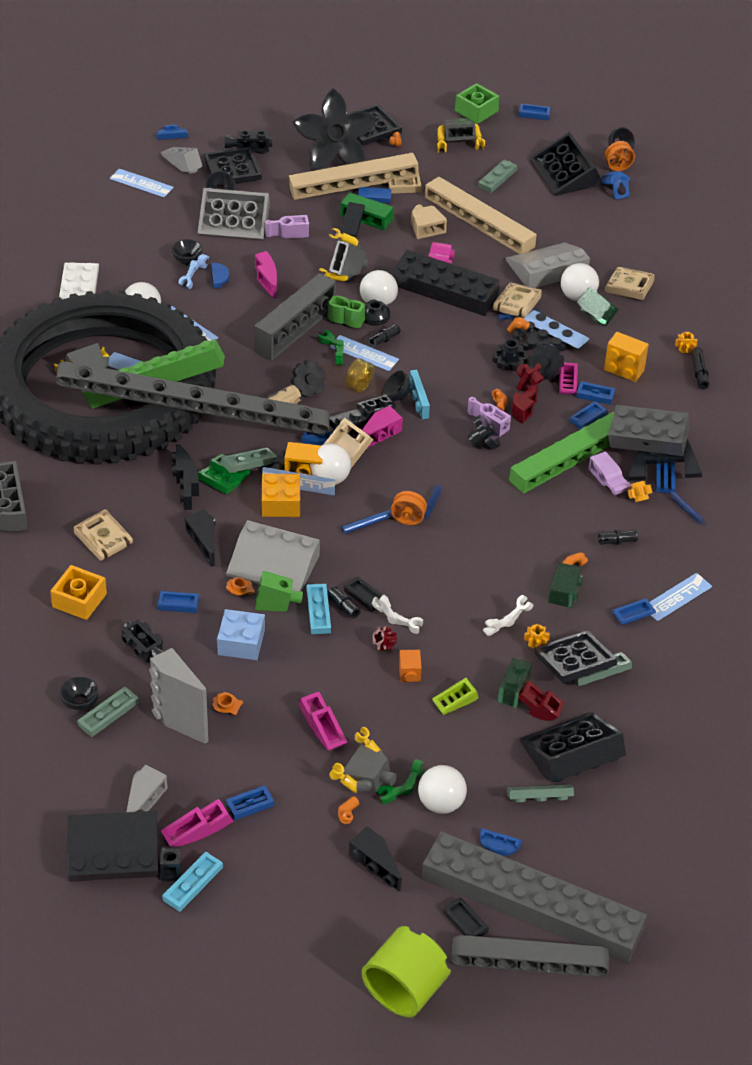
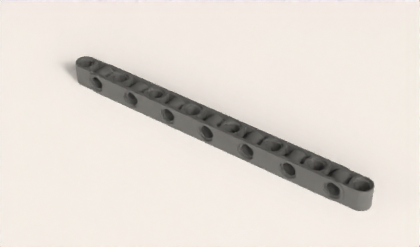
[56,362,330,434]

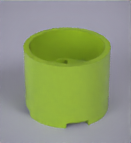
[361,926,451,1018]

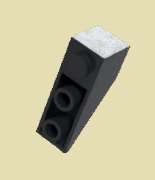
[349,826,402,891]

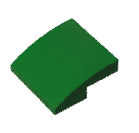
[198,454,251,494]

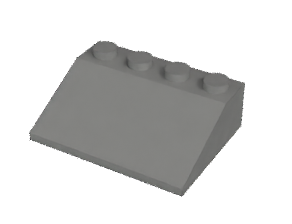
[198,188,270,240]
[506,242,590,288]
[226,520,320,592]
[149,648,208,744]

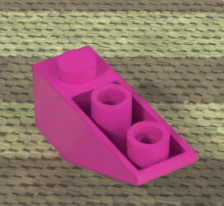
[356,406,403,448]

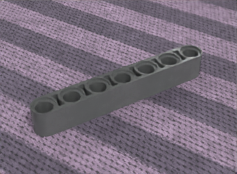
[451,935,609,977]

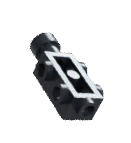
[225,130,272,154]
[121,619,165,663]

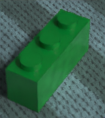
[340,193,393,230]

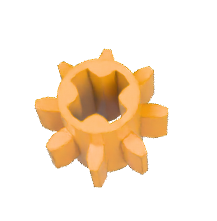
[675,332,698,354]
[628,481,652,502]
[524,624,550,648]

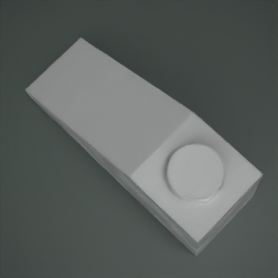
[161,147,203,174]
[126,765,168,812]

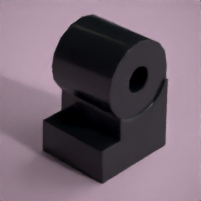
[160,846,181,881]

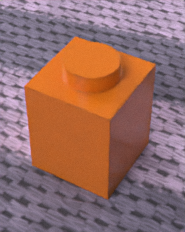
[399,650,422,682]

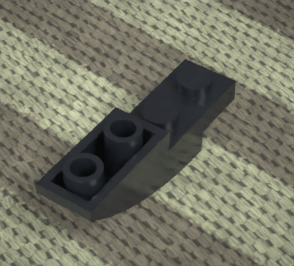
[329,395,396,435]
[172,444,199,510]

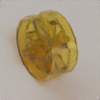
[345,358,374,393]

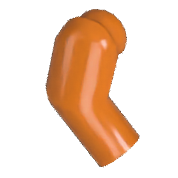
[389,132,402,147]
[507,317,530,334]
[492,389,508,411]
[559,552,588,572]
[338,796,359,824]

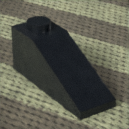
[184,509,216,567]

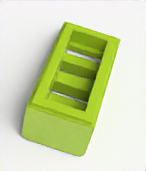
[432,678,479,715]

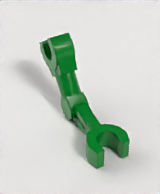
[318,330,344,365]
[378,759,424,804]

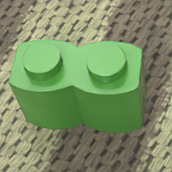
[328,296,365,328]

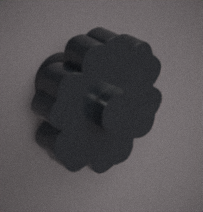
[492,339,528,371]
[529,344,564,380]
[291,360,326,397]
[468,415,500,449]

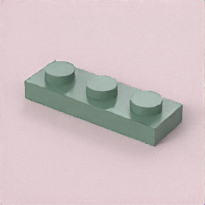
[478,160,518,193]
[220,447,277,473]
[573,652,632,686]
[77,687,139,737]
[507,784,574,802]

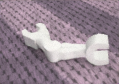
[372,595,423,634]
[483,595,534,636]

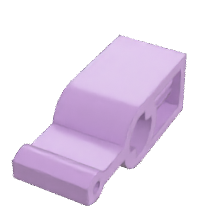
[265,215,309,239]
[467,397,511,437]
[588,452,631,495]

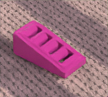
[559,362,578,395]

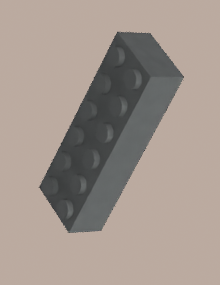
[254,273,336,361]

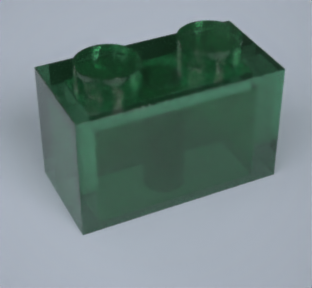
[577,286,619,326]
[548,562,584,608]
[498,658,532,708]

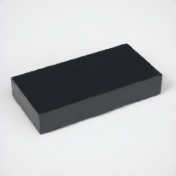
[340,202,365,237]
[344,576,382,612]
[443,897,489,937]

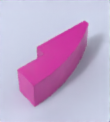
[255,251,277,298]
[298,691,347,751]
[161,799,234,847]

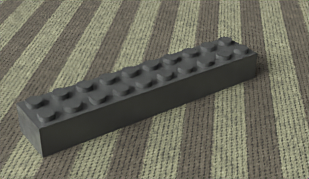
[422,831,647,964]

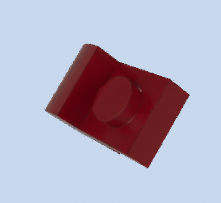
[512,386,538,424]
[518,680,565,721]

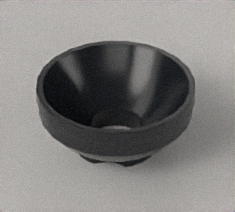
[608,127,635,156]
[206,171,235,190]
[172,239,203,265]
[364,299,390,326]
[383,370,410,402]
[60,677,98,710]

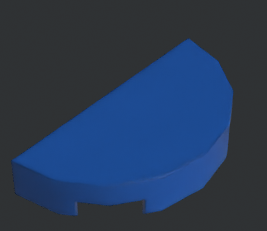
[157,125,188,140]
[211,263,229,288]
[479,828,522,856]

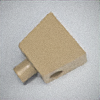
[411,204,447,239]

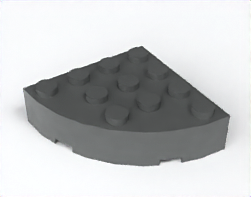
[0,461,28,531]

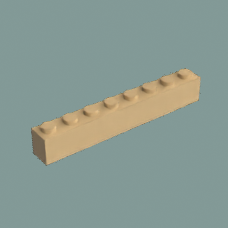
[289,153,419,200]
[425,177,537,254]

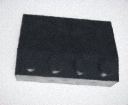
[530,132,602,196]
[520,712,626,783]
[67,811,159,882]

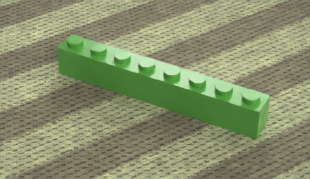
[82,339,225,408]
[509,412,614,493]

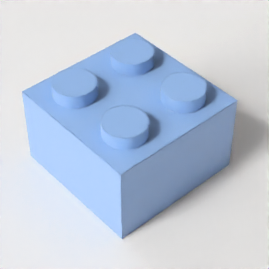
[217,609,265,660]

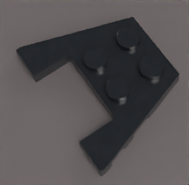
[629,438,702,481]

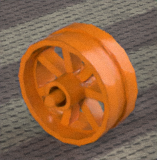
[604,141,635,171]
[391,491,427,525]

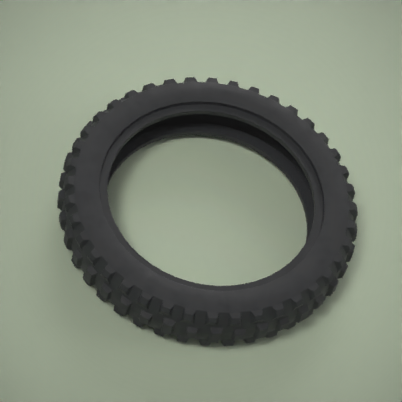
[0,290,216,464]

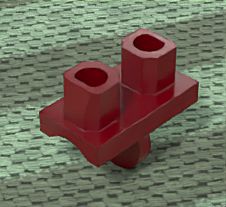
[516,363,544,392]

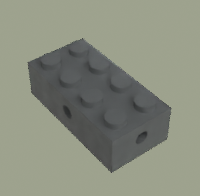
[608,405,690,456]

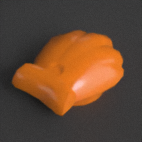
[226,577,255,596]
[213,692,243,716]

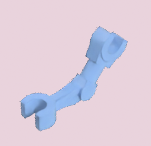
[178,254,209,289]

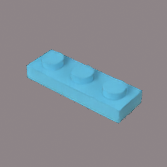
[409,370,430,419]
[306,584,331,634]
[162,852,223,912]

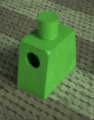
[255,571,303,612]

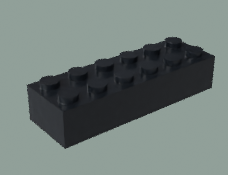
[392,249,499,316]

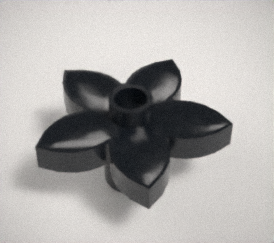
[292,88,377,171]

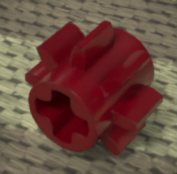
[373,626,397,651]

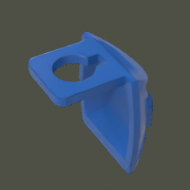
[600,171,630,199]

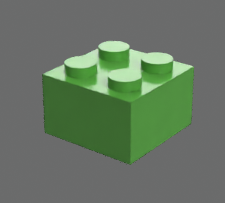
[455,83,500,124]

